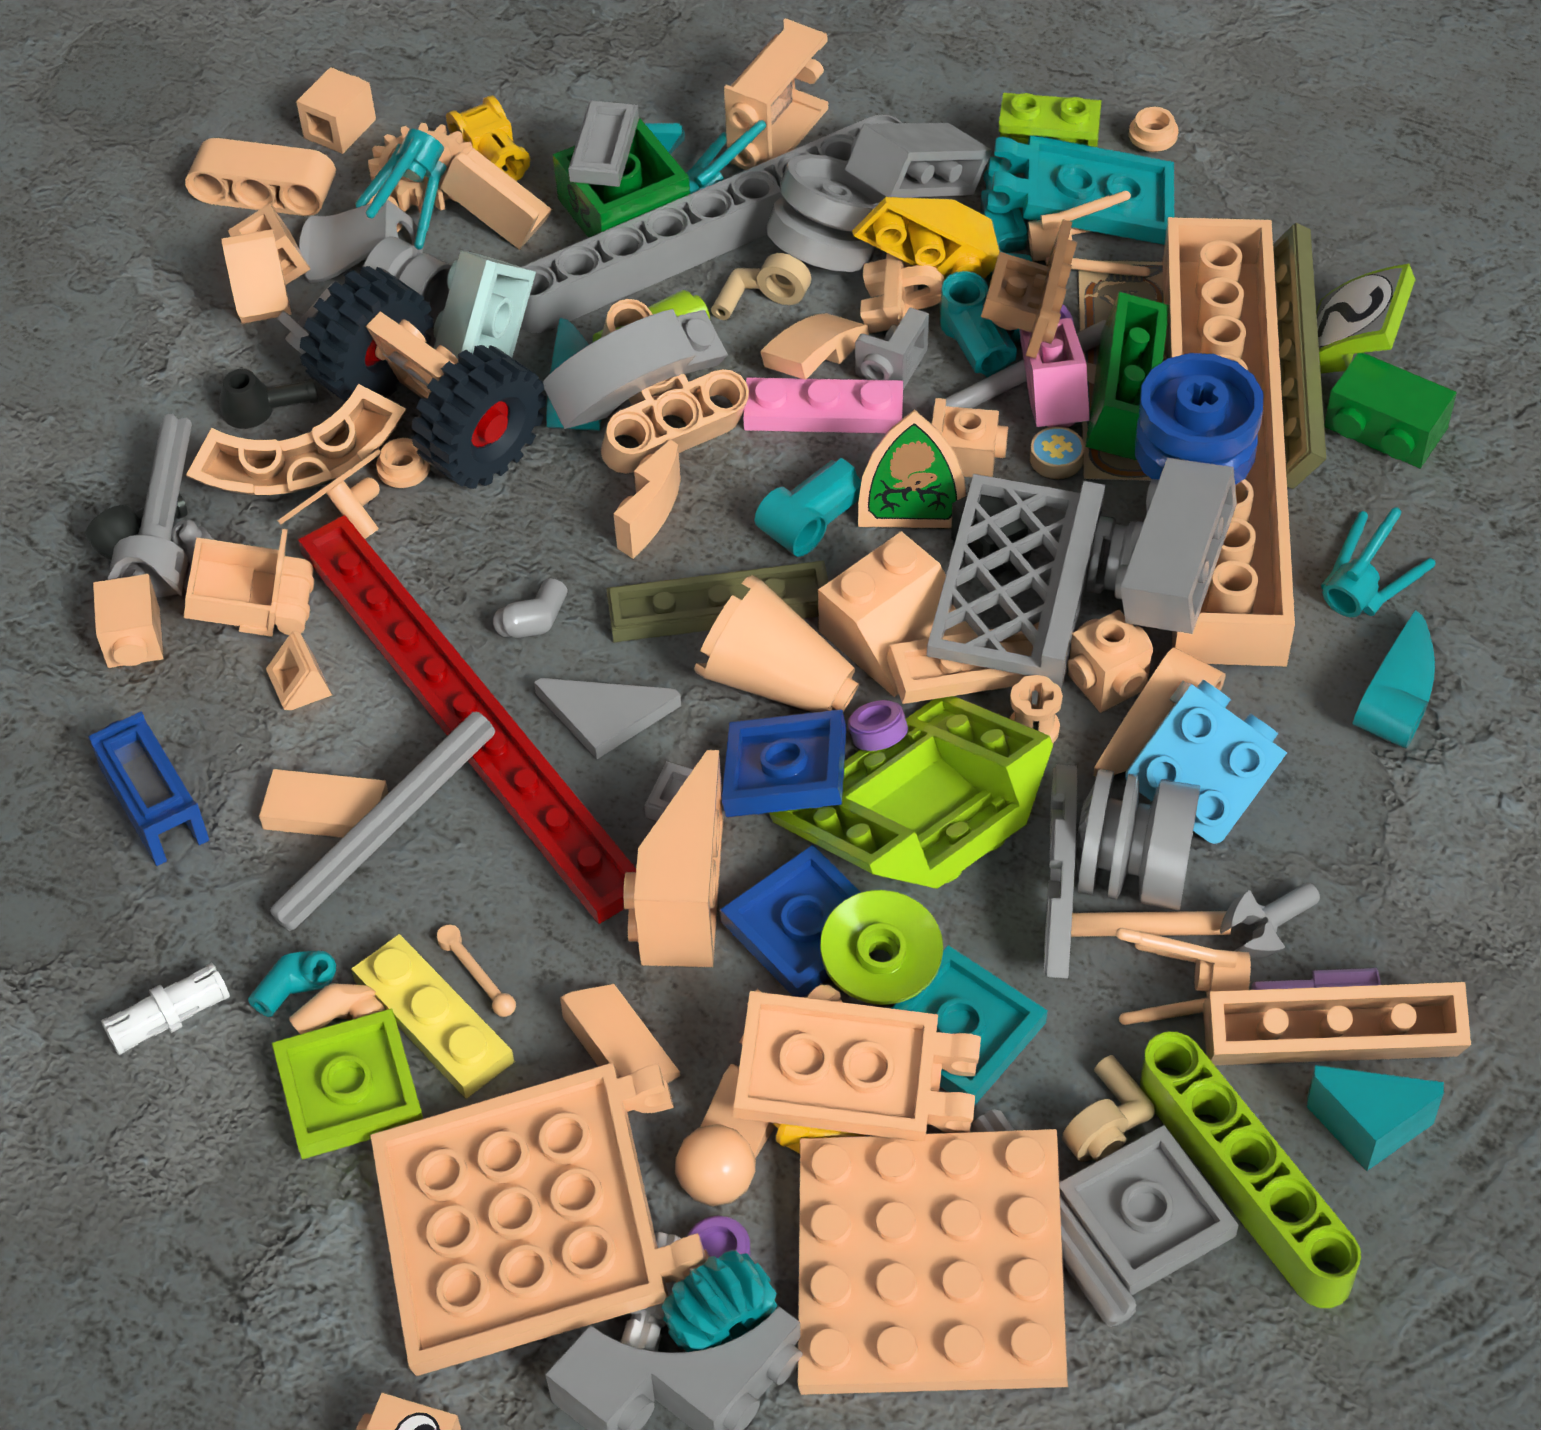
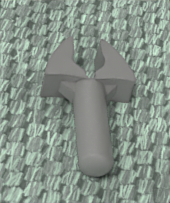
[1220,883,1320,958]

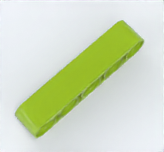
[1140,1032,1361,1308]

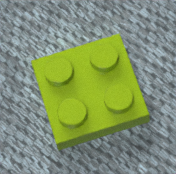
[272,1008,423,1160]

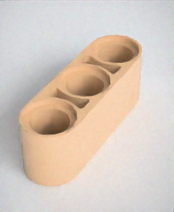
[185,138,336,216]

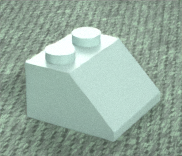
[434,250,536,359]

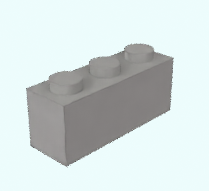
[845,123,992,198]
[1115,458,1237,634]

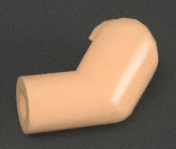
[289,983,385,1034]

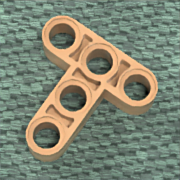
[601,299,749,474]

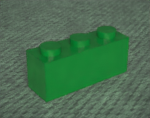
[1085,292,1169,461]

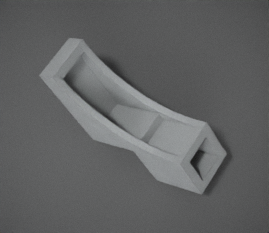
[546,1307,802,1430]

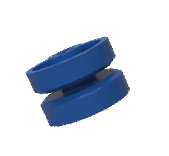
[1135,353,1263,485]

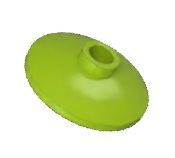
[820,890,943,1005]

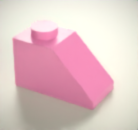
[1020,318,1090,428]

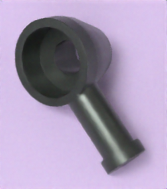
[219,369,319,429]
[85,494,188,561]

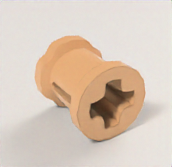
[1010,675,1063,743]

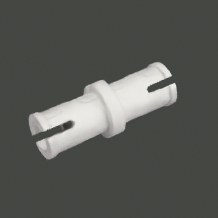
[101,963,230,1055]

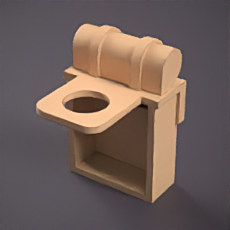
[184,528,314,637]

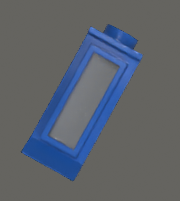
[88,711,210,866]

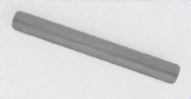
[270,711,495,931]

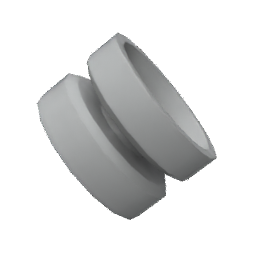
[766,154,886,272]

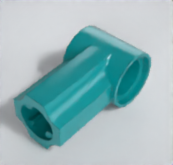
[940,271,1017,378]
[754,458,861,557]

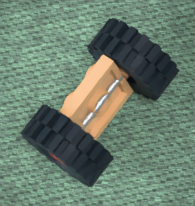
[300,266,546,489]

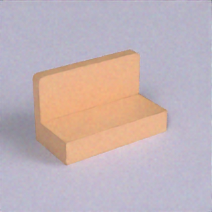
[440,148,552,250]

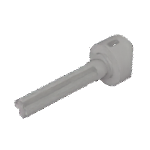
[108,414,192,598]

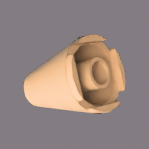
[694,575,859,713]

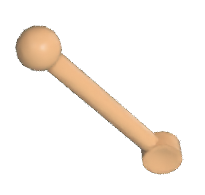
[437,925,516,1017]

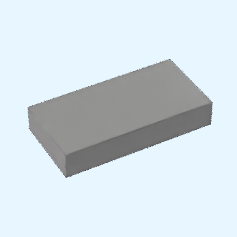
[568,100,639,187]

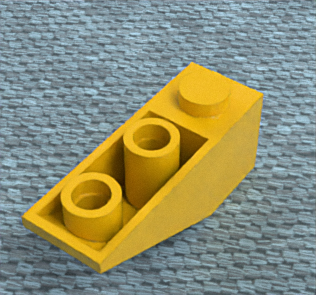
[852,197,1000,279]

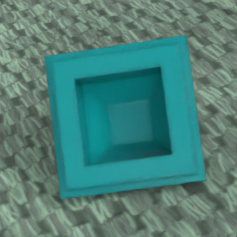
[645,123,685,154]

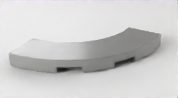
[1043,764,1077,978]

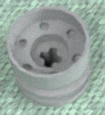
[1075,769,1200,911]

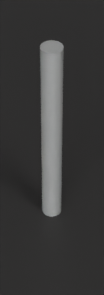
[930,320,1106,416]

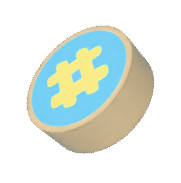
[1030,427,1085,479]

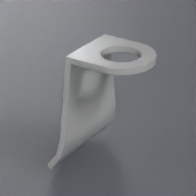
[298,199,423,284]

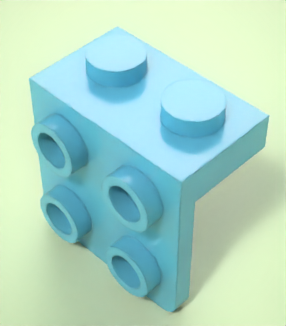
[1125,679,1287,844]

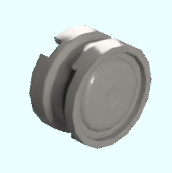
[1086,515,1136,594]

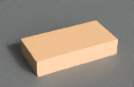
[259,769,389,838]

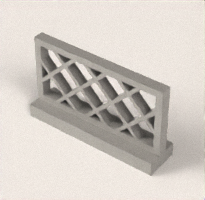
[927,474,1105,690]

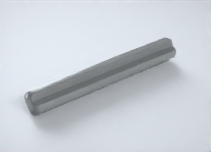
[972,1109,1136,1327]

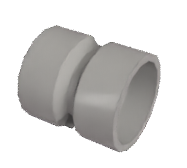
[364,236,452,324]

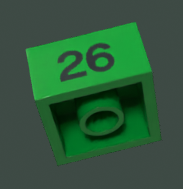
[553,118,690,238]

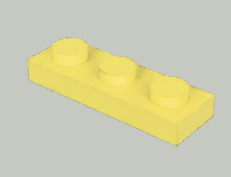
[351,934,514,1099]

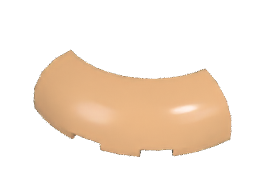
[186,384,407,495]

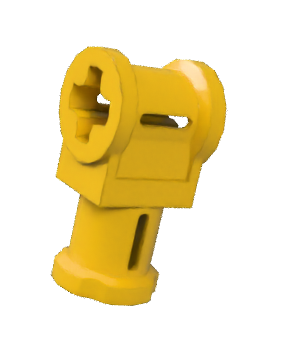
[446,95,531,181]

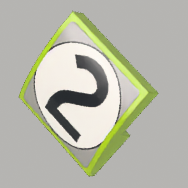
[1316,264,1415,374]

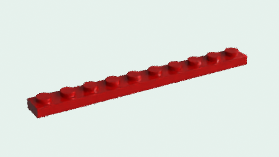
[298,515,636,924]

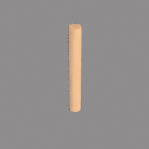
[1071,911,1231,937]

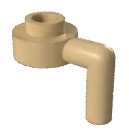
[711,253,811,320]
[1062,1055,1155,1162]

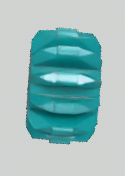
[661,1250,777,1352]

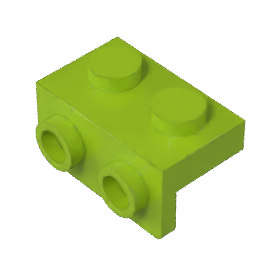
[999,93,1102,147]

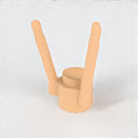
[1028,191,1150,277]
[1116,928,1251,1025]

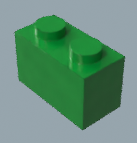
[1324,353,1457,469]

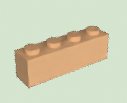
[1203,982,1471,1065]

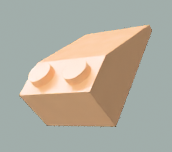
[624,750,724,967]

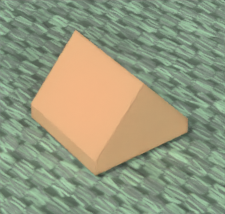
[266,631,332,711]

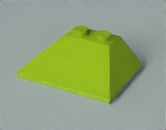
[769,696,1053,889]

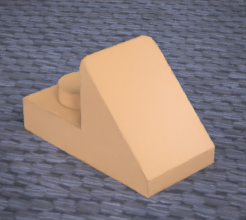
[221,229,292,324]

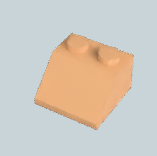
[818,531,974,697]

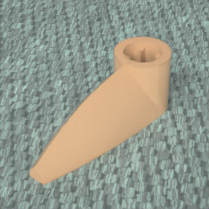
[1093,647,1225,777]

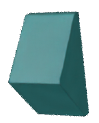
[1307,1065,1444,1171]

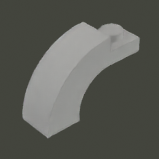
[543,309,728,429]

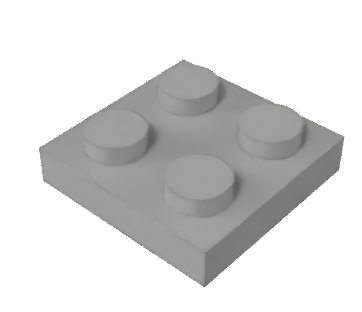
[1059,1125,1239,1295]

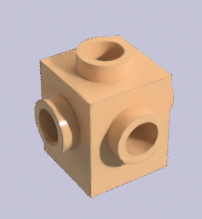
[1067,610,1153,713]

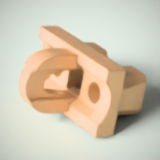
[860,253,945,334]

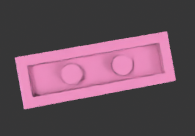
[744,377,903,433]

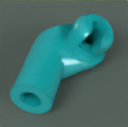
[248,950,337,1017]

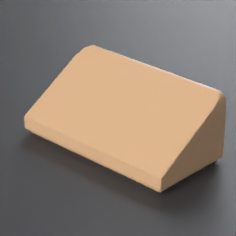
[560,984,680,1084]

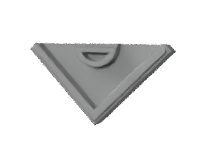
[534,678,681,759]

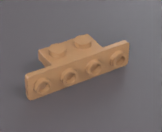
[981,219,1077,359]

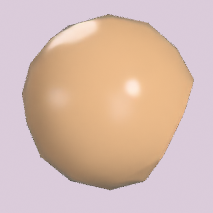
[675,1124,756,1207]

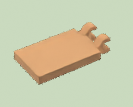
[733,991,981,1142]

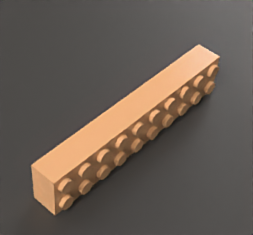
[1163,217,1295,667]

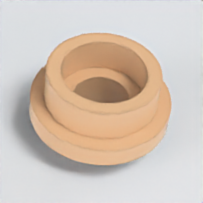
[1129,107,1178,152]
[376,438,430,488]

